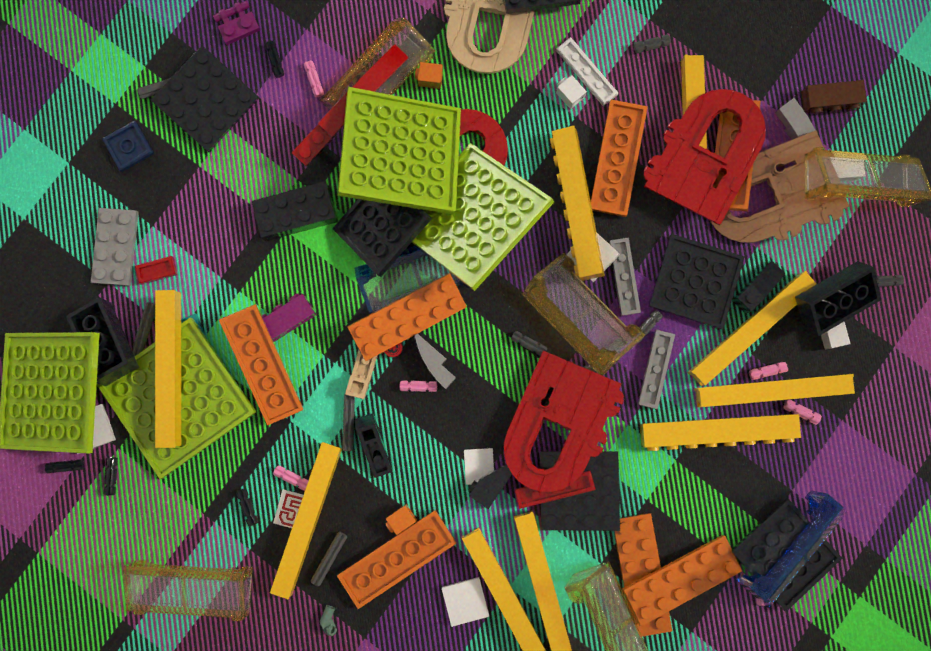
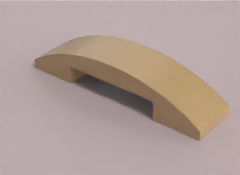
[345,350,378,399]

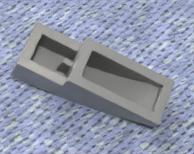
[775,98,815,140]
[415,334,456,389]

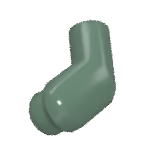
[320,605,337,636]

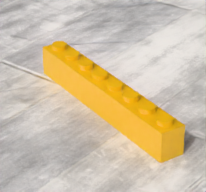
[550,126,605,281]
[640,414,801,451]

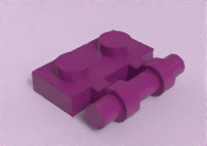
[213,0,261,45]

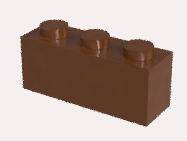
[801,80,867,115]

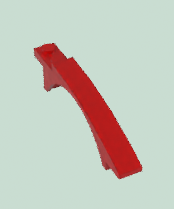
[292,44,409,166]

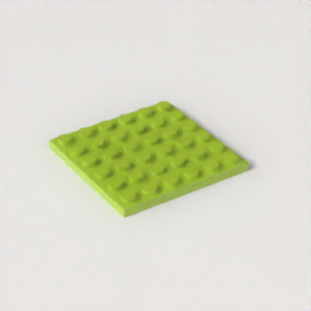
[337,87,461,215]
[412,143,554,291]
[97,317,256,479]
[0,332,100,453]

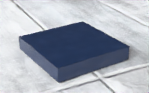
[102,121,154,172]

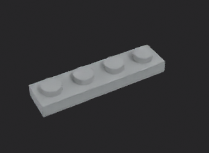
[609,238,641,316]
[638,330,675,409]

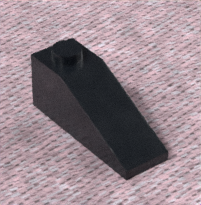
[732,260,786,314]
[355,413,393,478]
[468,464,512,509]

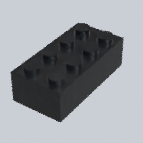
[251,181,338,242]
[795,261,881,336]
[66,297,139,386]

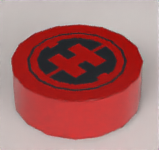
[384,343,403,357]

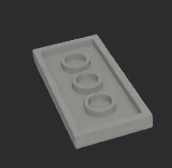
[91,208,139,286]

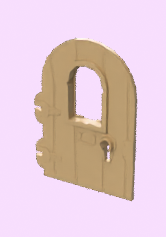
[444,0,535,74]

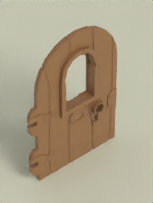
[710,130,849,243]

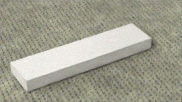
[556,37,619,107]

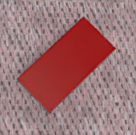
[135,256,178,285]

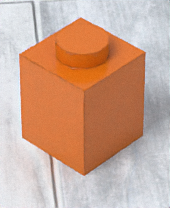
[415,62,443,89]
[385,504,417,535]

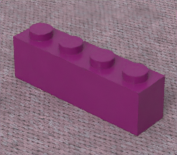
[262,294,317,342]

